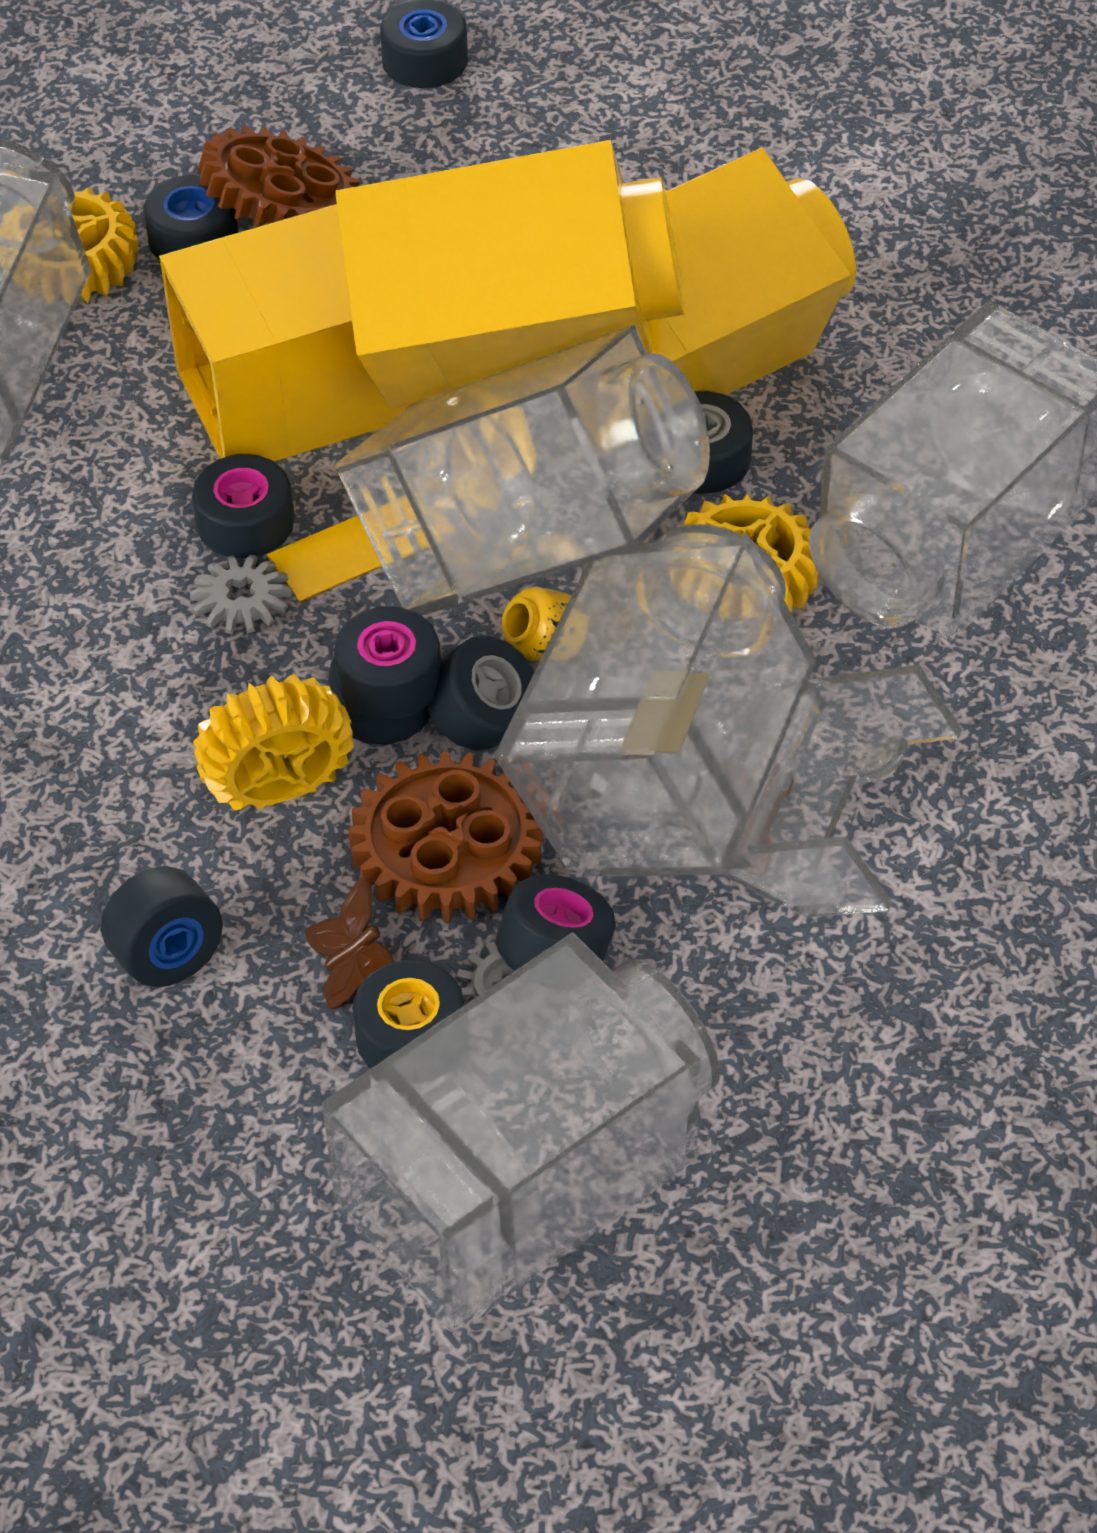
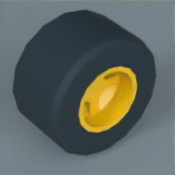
[352,960,467,1083]

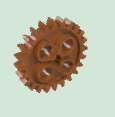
[197,126,361,228]
[348,750,544,923]

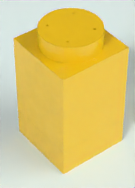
[335,140,685,408]
[551,147,856,455]
[159,204,452,461]

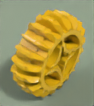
[0,185,139,306]
[670,492,822,630]
[193,674,354,811]

